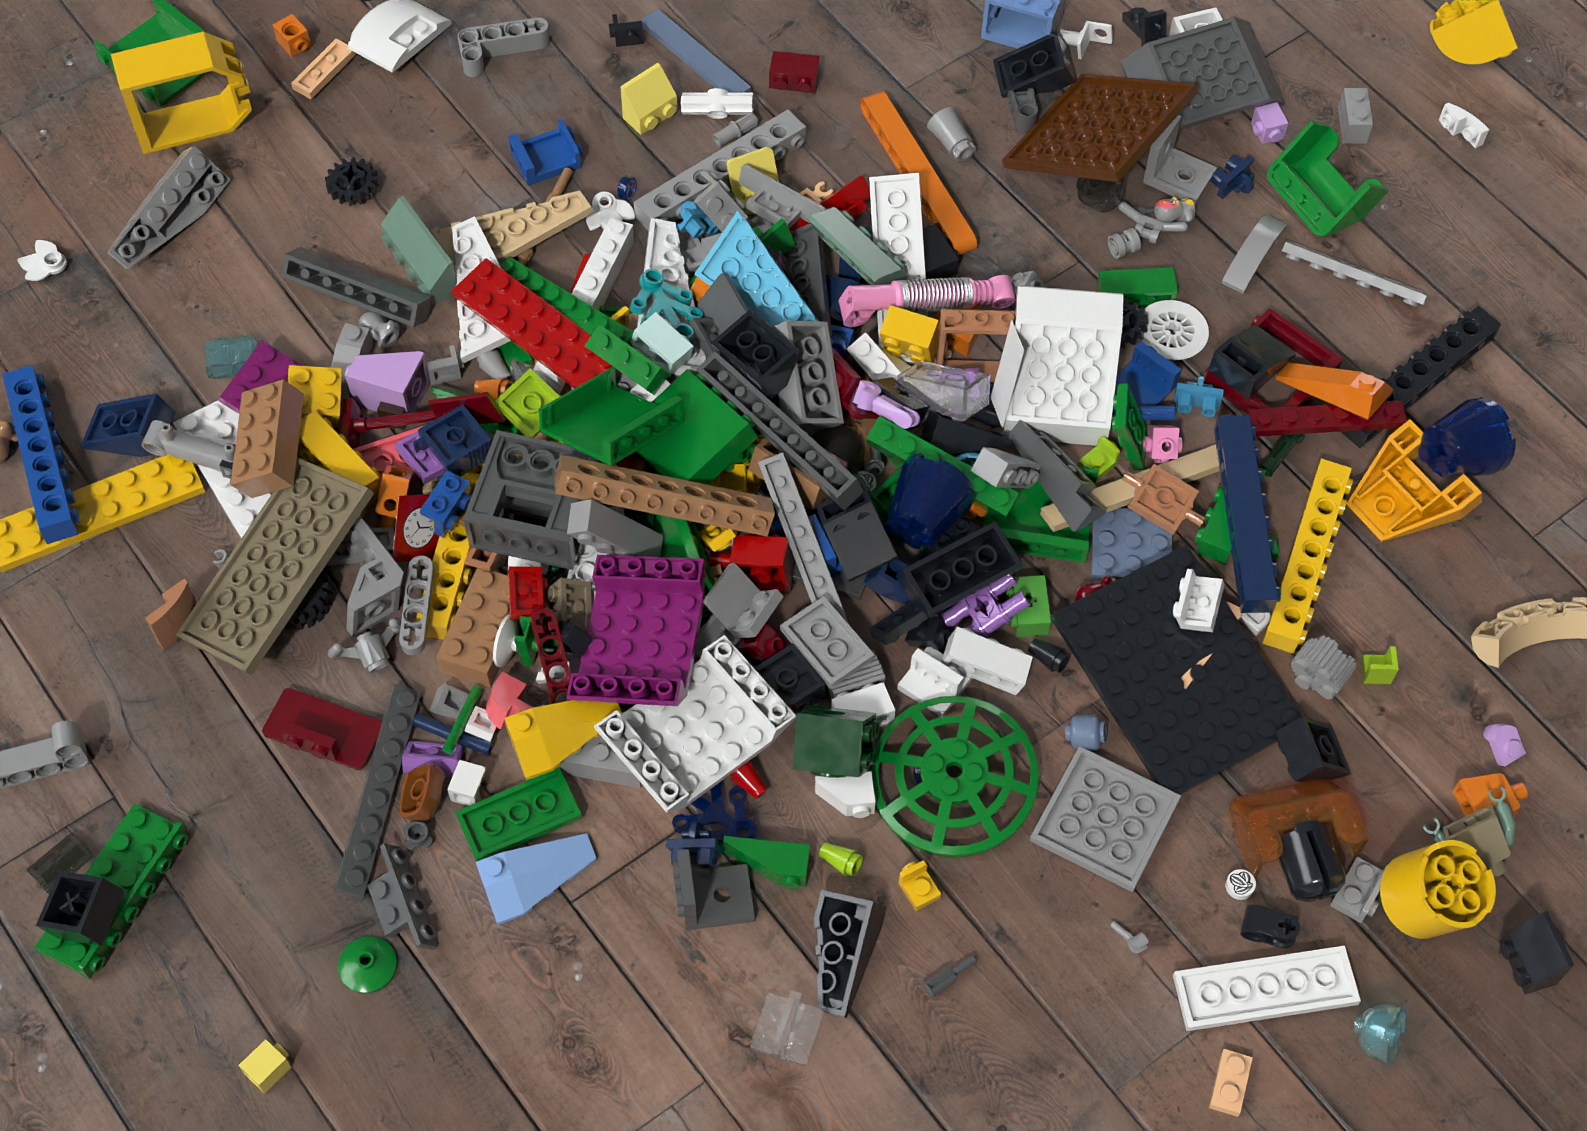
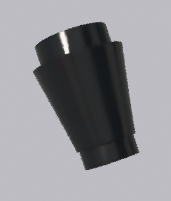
[1028,638,1070,673]

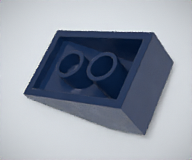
[81,394,176,457]

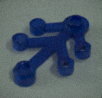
[672,780,757,842]

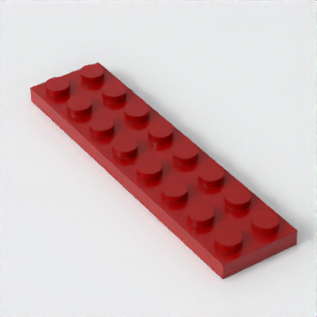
[451,258,621,389]

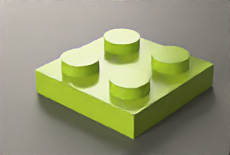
[494,368,560,438]

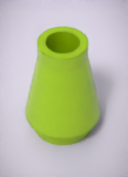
[819,842,863,876]

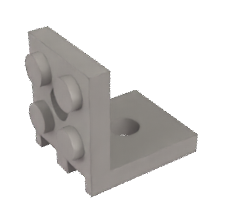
[1143,115,1217,205]

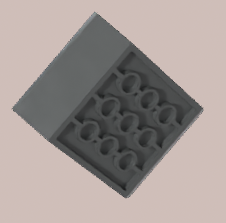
[1120,17,1285,137]

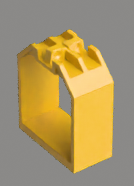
[111,32,252,154]

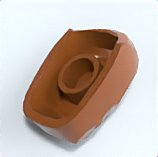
[399,763,445,822]

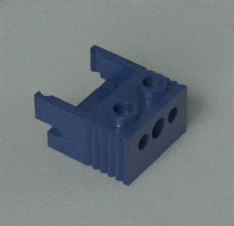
[413,404,492,479]

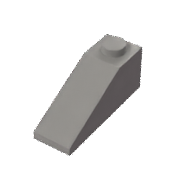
[331,323,374,405]

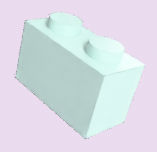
[631,312,694,377]

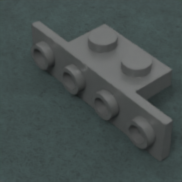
[367,843,438,950]

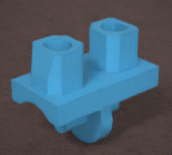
[676,201,719,239]
[1173,376,1224,418]

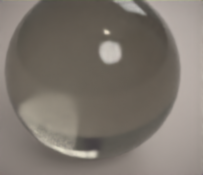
[811,424,865,475]

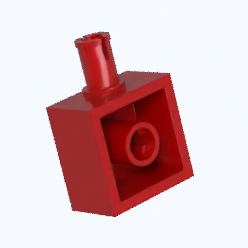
[708,534,794,592]

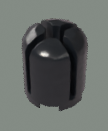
[1272,820,1346,902]

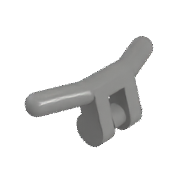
[1118,202,1188,244]

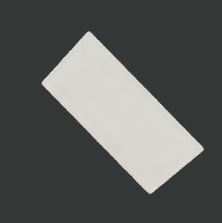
[991,320,1024,428]

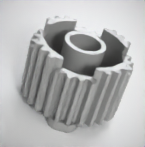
[1291,635,1356,700]

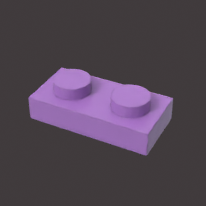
[395,432,446,484]

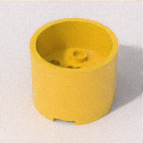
[1380,840,1496,939]

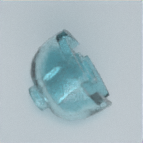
[1353,1002,1407,1064]

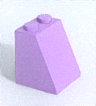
[345,351,431,413]

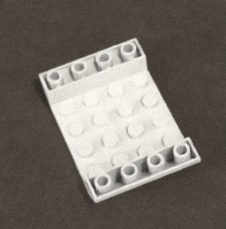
[1003,285,1123,446]
[594,635,796,813]

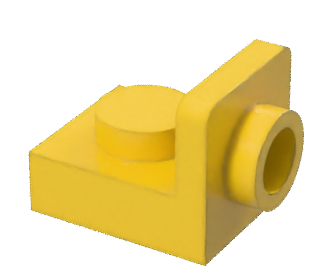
[898,860,941,911]

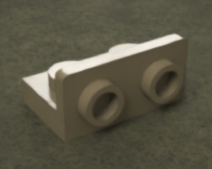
[547,578,592,635]

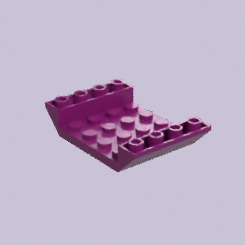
[566,554,705,706]

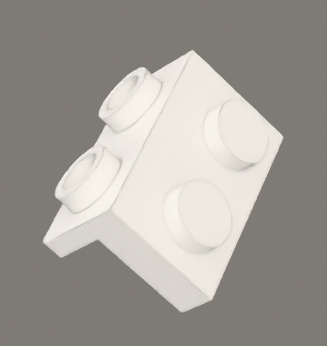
[1173,569,1225,632]

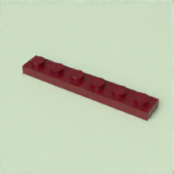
[1247,401,1407,437]

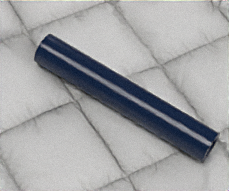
[413,713,494,756]

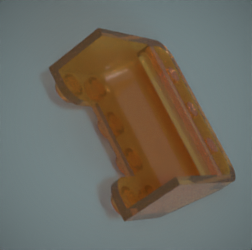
[1228,779,1369,879]

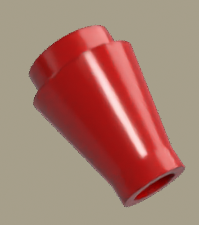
[730,761,768,800]

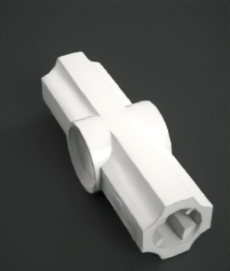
[681,88,754,119]

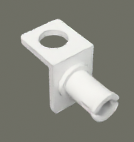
[1059,21,1113,59]

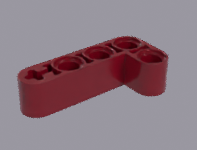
[530,605,571,704]

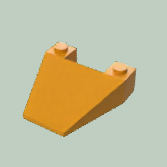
[1346,419,1482,542]

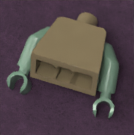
[1423,786,1516,877]

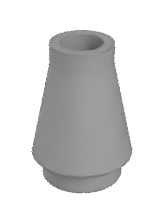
[477,349,513,381]

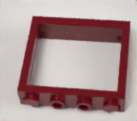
[1204,308,1343,414]

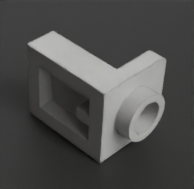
[426,345,464,385]

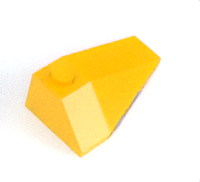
[504,700,622,780]

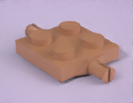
[1122,464,1205,535]

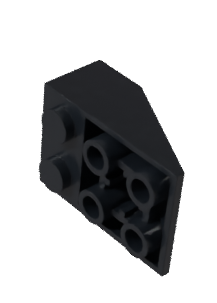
[1208,325,1296,400]
[816,482,898,582]

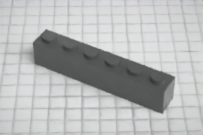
[281,247,432,327]

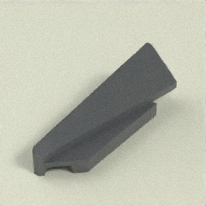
[1009,420,1106,531]

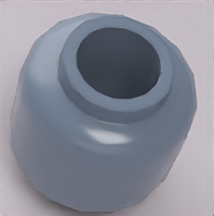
[1065,714,1107,751]

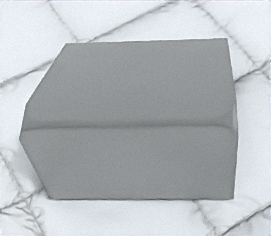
[430,682,469,718]

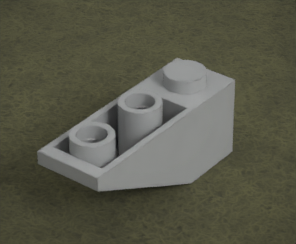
[971,447,1042,489]

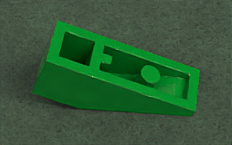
[723,836,810,889]

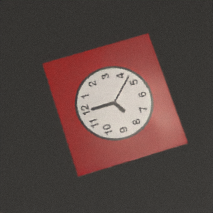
[392,495,439,562]

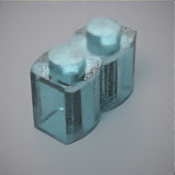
[204,335,258,379]

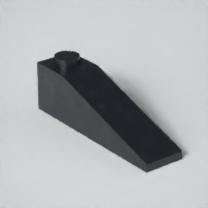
[814,889,886,1018]

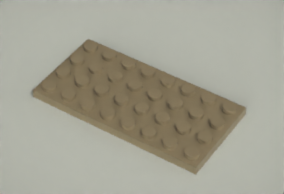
[175,458,374,676]

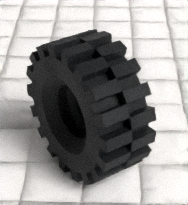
[285,571,333,630]

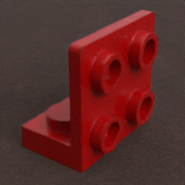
[508,566,549,635]

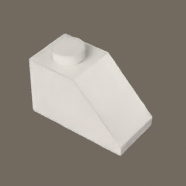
[815,771,875,818]

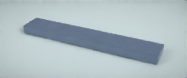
[640,9,751,93]

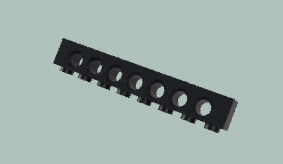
[1341,306,1501,448]

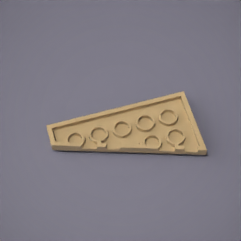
[430,190,593,269]

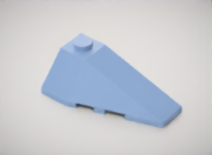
[476,833,597,925]

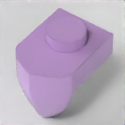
[1483,724,1526,767]

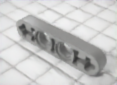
[399,556,434,656]

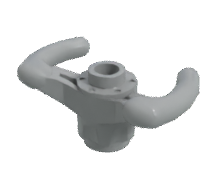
[328,618,401,673]

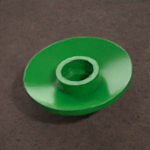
[338,936,397,993]

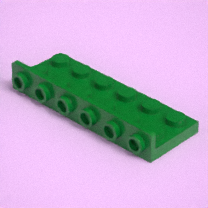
[34,803,189,979]

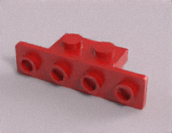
[789,176,870,231]

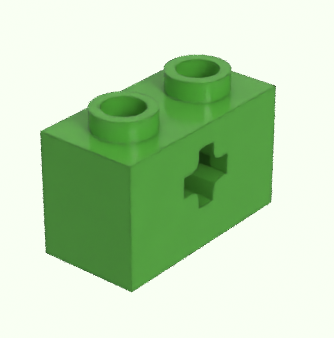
[1006,575,1051,637]

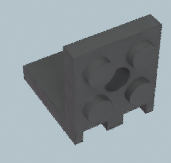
[672,849,755,931]

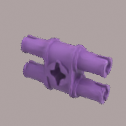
[941,574,1030,638]

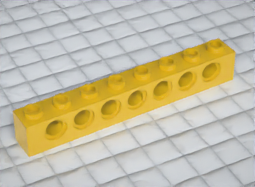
[1262,459,1353,654]
[415,463,484,640]

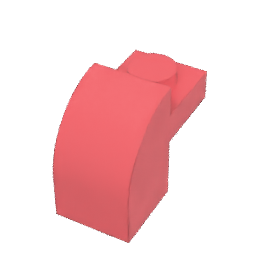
[486,671,534,729]

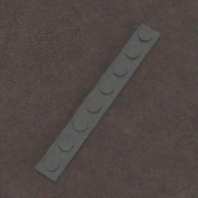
[333,683,421,900]

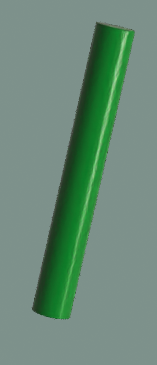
[442,685,483,754]

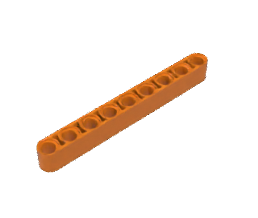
[860,91,977,255]

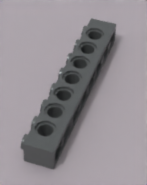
[696,351,864,510]

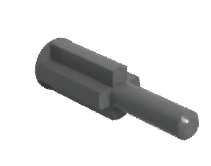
[923,955,977,998]

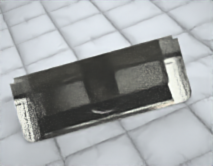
[26,832,94,893]

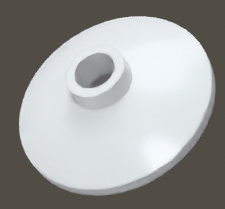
[493,614,519,668]

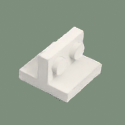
[897,647,973,717]

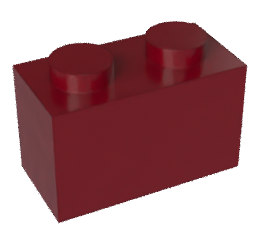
[769,51,820,93]

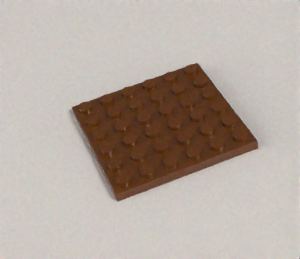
[1002,74,1199,182]

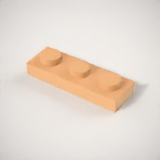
[291,39,356,99]

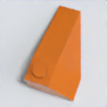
[1275,363,1393,419]

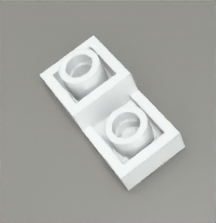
[1439,103,1489,148]

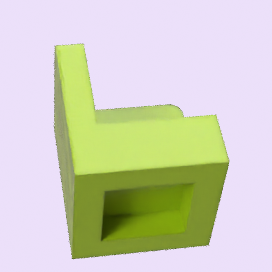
[1361,646,1399,684]

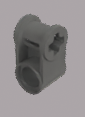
[1008,88,1038,133]

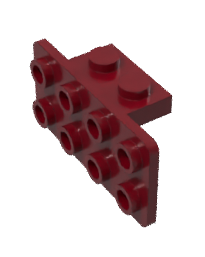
[832,348,884,420]
[262,688,382,770]

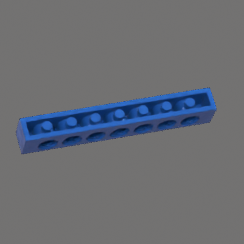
[2,365,80,544]

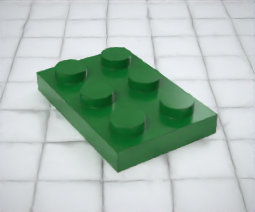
[1112,383,1147,470]

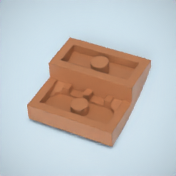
[145,578,197,650]

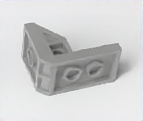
[346,515,403,637]

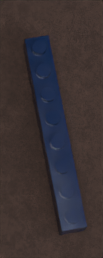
[1214,415,1281,613]

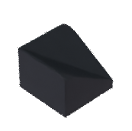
[558,621,592,657]

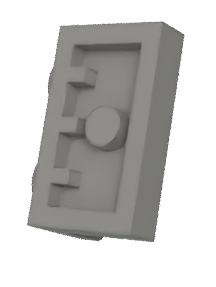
[1330,857,1387,923]

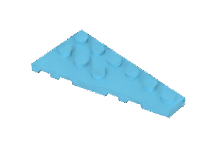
[695,211,834,346]

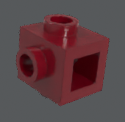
[738,624,787,666]

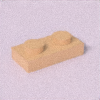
[1209,1049,1253,1117]

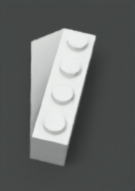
[846,332,955,430]

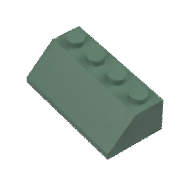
[380,196,457,306]
[807,207,907,285]

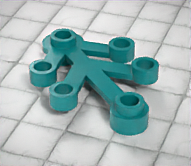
[630,269,703,342]

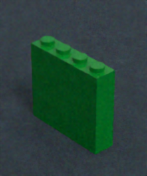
[634,369,758,485]

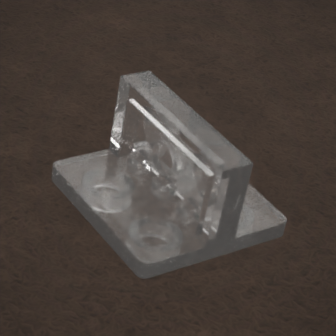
[750,990,823,1066]

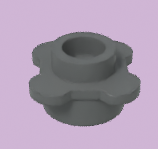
[403,821,433,851]

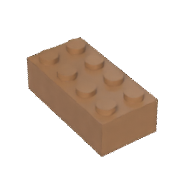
[230,379,304,498]
[436,568,520,688]

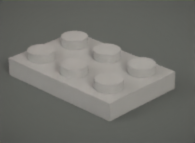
[780,596,875,689]

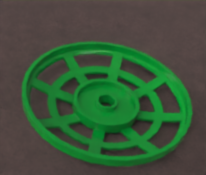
[870,696,1039,858]

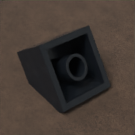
[1276,716,1351,785]
[1499,911,1574,994]

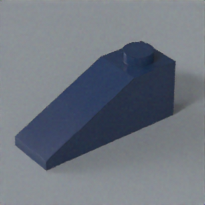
[863,559,946,616]

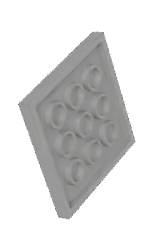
[1029,747,1181,893]

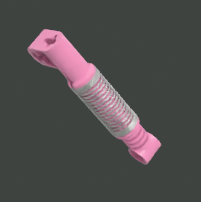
[838,275,1016,327]

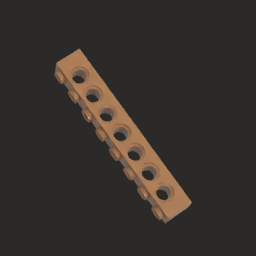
[554,455,775,536]

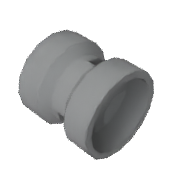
[1108,228,1141,259]

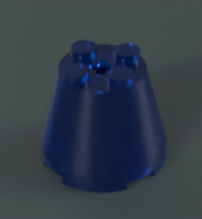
[1418,397,1516,477]
[885,453,977,549]

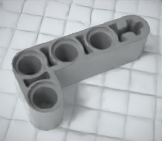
[458,18,550,77]
[0,720,88,789]

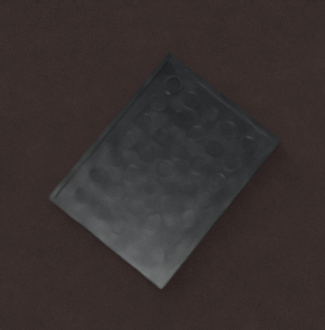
[1050,545,1302,795]

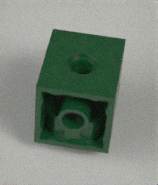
[792,705,880,778]

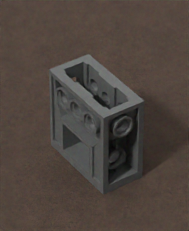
[463,430,601,570]

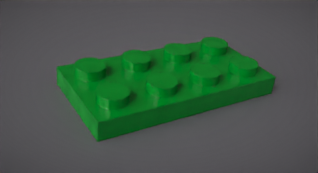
[455,767,582,862]

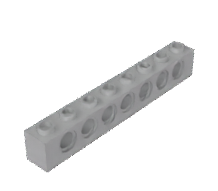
[634,109,806,231]

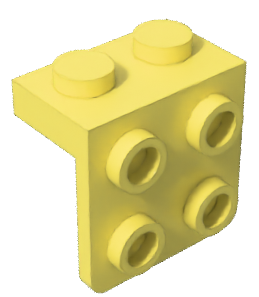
[726,147,780,214]

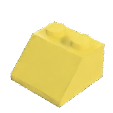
[620,63,677,135]

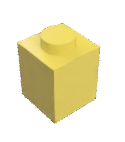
[239,1039,291,1094]

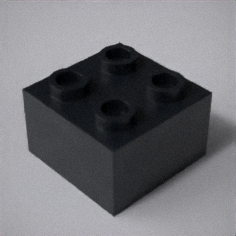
[36,871,125,946]

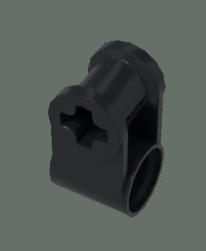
[1240,905,1300,949]

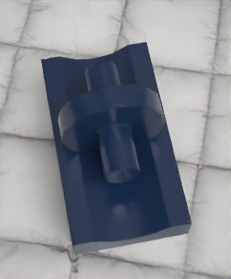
[1211,155,1254,199]
[666,822,724,869]

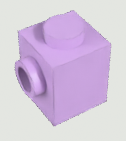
[1251,102,1289,144]

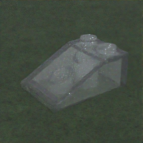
[897,361,990,421]

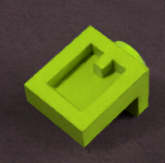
[1077,436,1120,482]

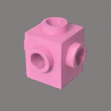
[1143,425,1182,463]

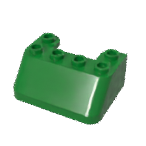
[1267,120,1389,237]

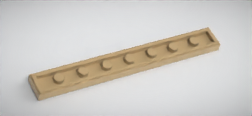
[1040,445,1220,532]

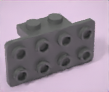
[688,273,748,359]

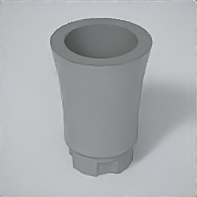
[927,107,976,162]

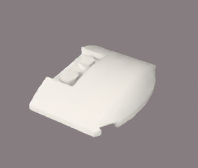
[348,0,452,73]

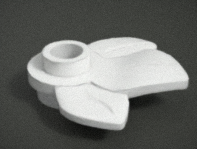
[586,192,635,231]
[17,240,67,281]

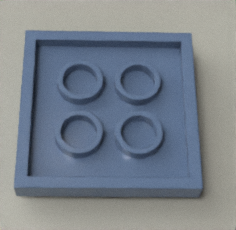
[1091,508,1172,581]

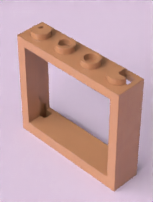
[935,309,1016,387]

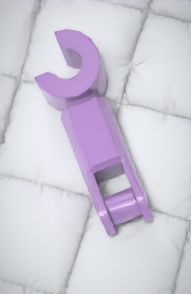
[853,380,920,429]

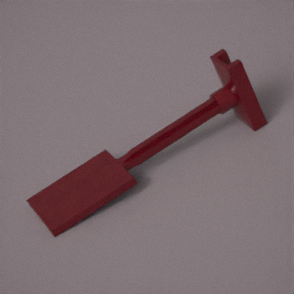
[338,392,505,449]

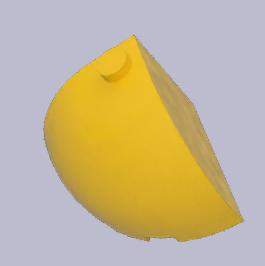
[1429,0,1518,64]

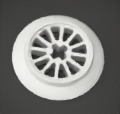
[1139,300,1209,360]

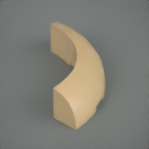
[1471,597,1587,668]

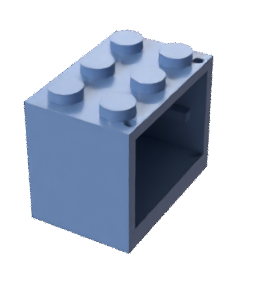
[981,0,1064,49]

